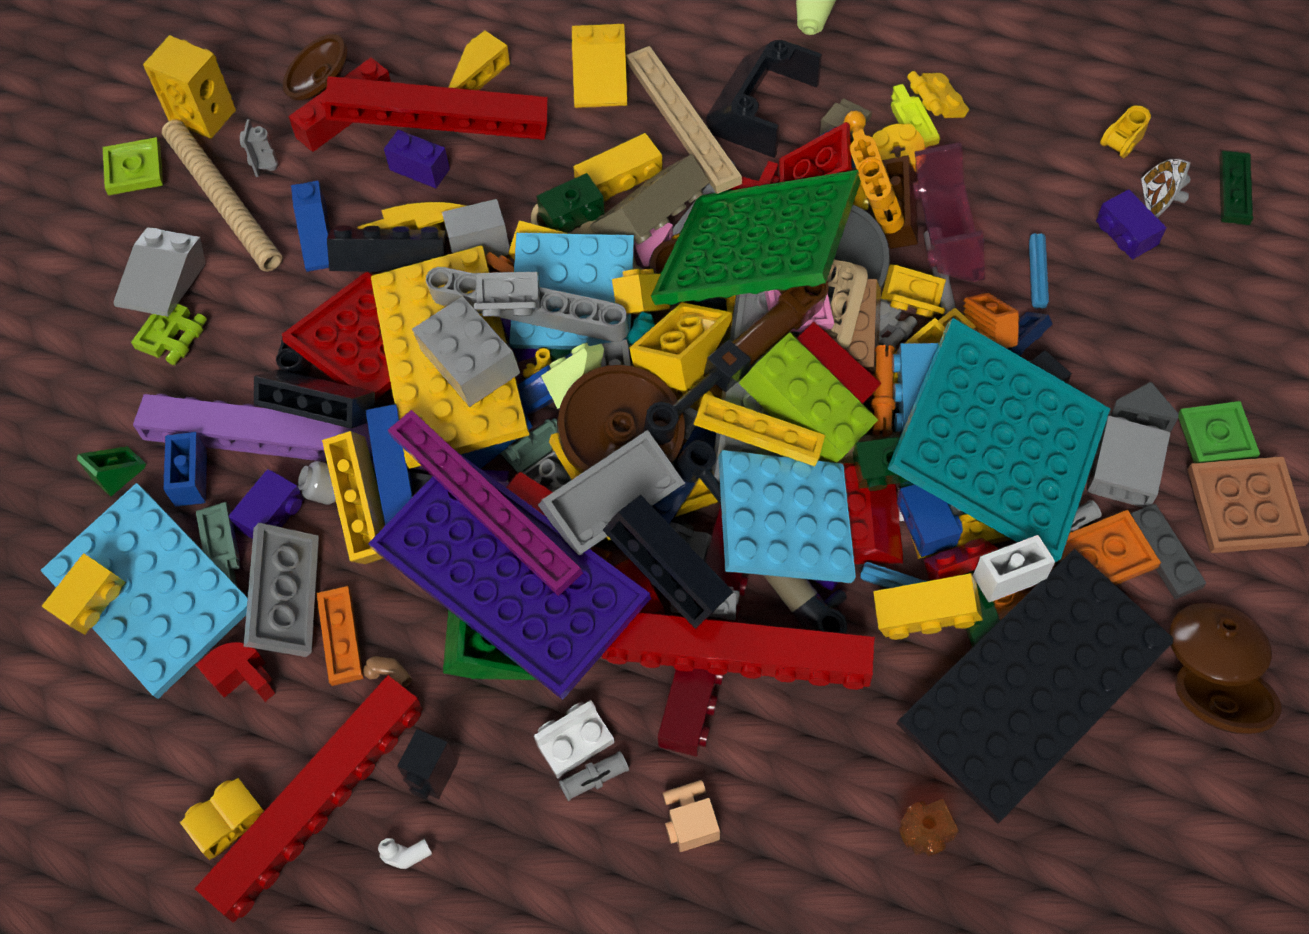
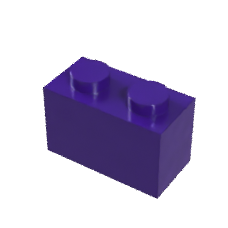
[384,130,450,188]
[1096,189,1167,260]
[229,469,304,539]

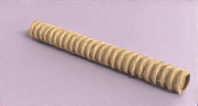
[162,119,283,272]

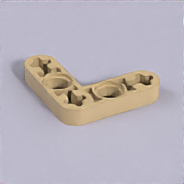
[825,259,868,350]

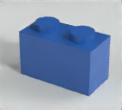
[164,432,207,507]
[897,484,963,557]

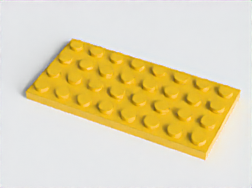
[371,245,530,469]

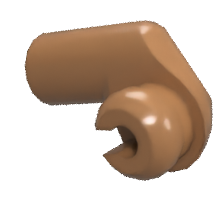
[363,656,412,688]

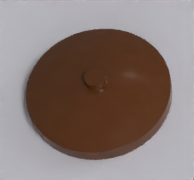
[557,365,685,474]

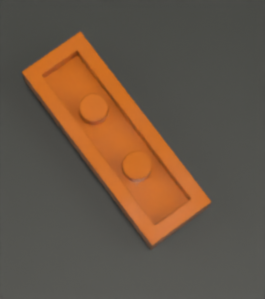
[317,586,364,686]

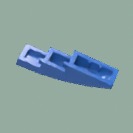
[366,404,414,525]

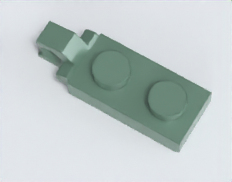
[196,502,240,586]

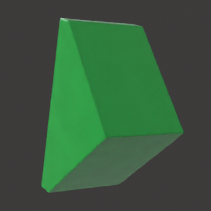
[77,446,146,497]

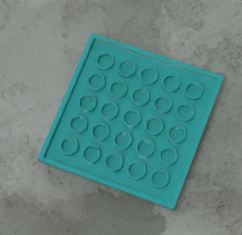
[887,318,1110,562]

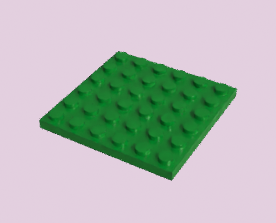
[651,170,861,305]

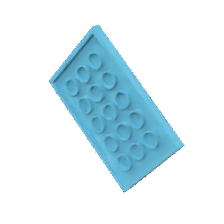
[41,483,248,699]

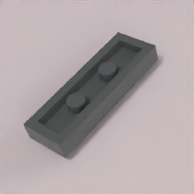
[1130,504,1206,600]

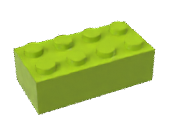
[739,332,878,463]

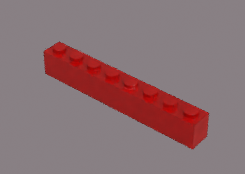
[325,76,548,140]
[601,612,875,690]
[194,675,423,923]

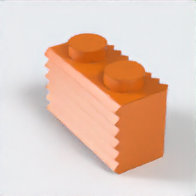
[963,293,1019,349]

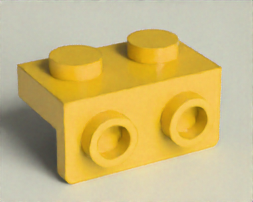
[881,264,946,318]

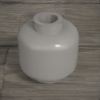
[298,461,336,505]

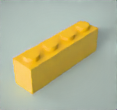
[322,431,385,564]

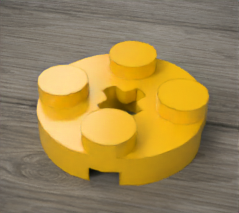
[872,124,926,172]

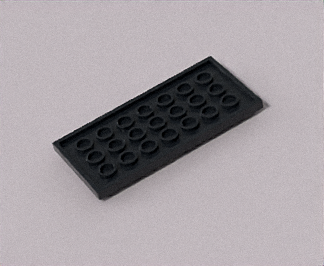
[896,548,1173,824]

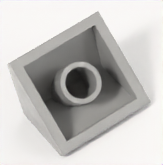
[442,199,510,257]

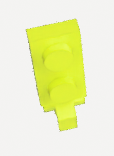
[891,84,940,148]

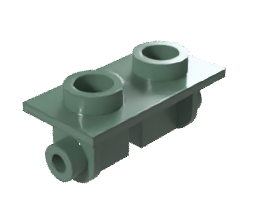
[501,418,557,473]

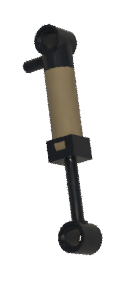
[674,440,847,634]

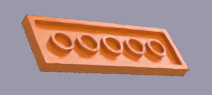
[993,510,1161,621]

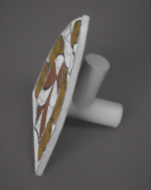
[1141,159,1191,218]

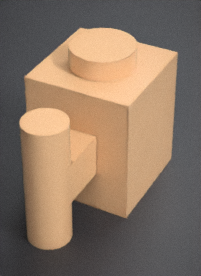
[662,780,720,852]

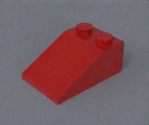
[779,122,852,182]

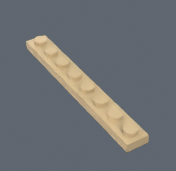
[626,46,742,194]

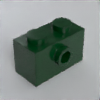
[536,173,605,233]
[852,437,914,491]

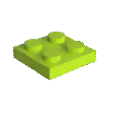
[103,137,163,195]

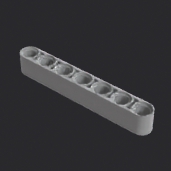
[426,267,629,342]

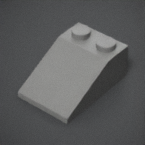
[113,227,206,317]

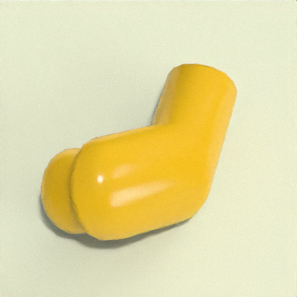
[523,348,552,378]

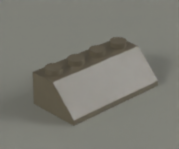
[590,154,710,245]

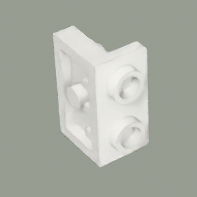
[534,700,615,779]

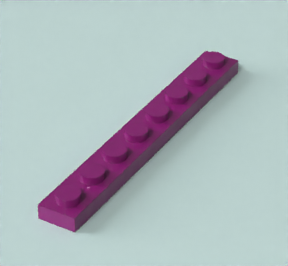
[388,410,583,596]

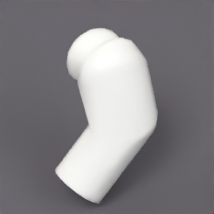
[378,838,432,869]

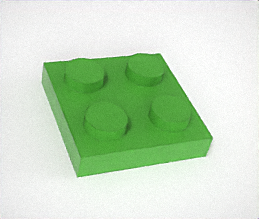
[1178,401,1260,463]

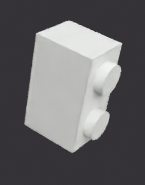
[973,535,1055,603]

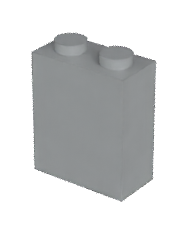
[1087,416,1170,508]

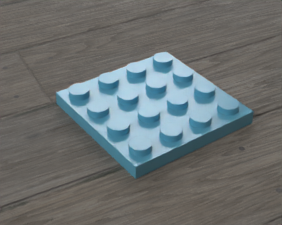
[510,233,634,351]
[718,450,856,583]

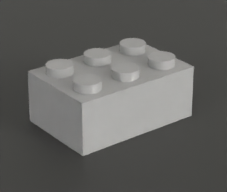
[412,296,520,407]

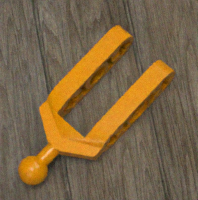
[844,111,904,234]

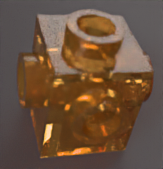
[899,799,959,856]

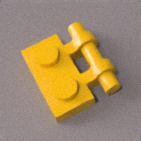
[907,71,970,118]

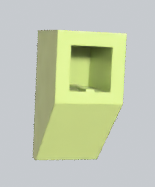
[541,343,604,409]

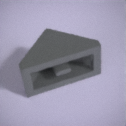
[1109,382,1179,432]

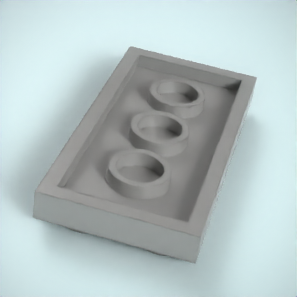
[244,523,319,657]

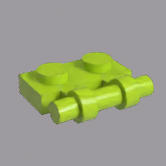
[131,304,207,365]

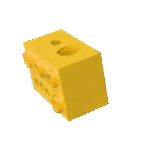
[143,35,236,139]

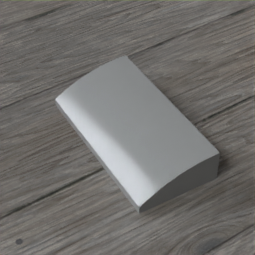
[538,430,685,555]

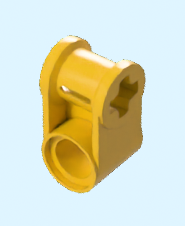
[1100,105,1151,159]

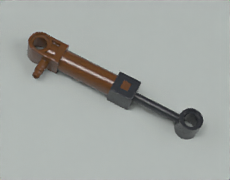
[644,281,829,445]

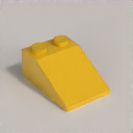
[572,24,627,108]
[629,302,733,391]

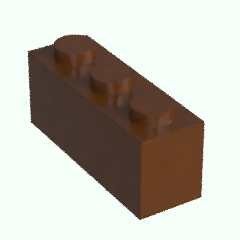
[881,155,918,249]

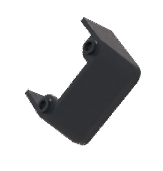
[706,40,822,158]

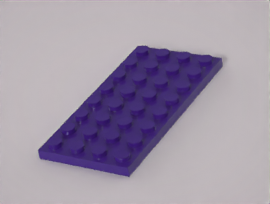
[368,451,651,700]

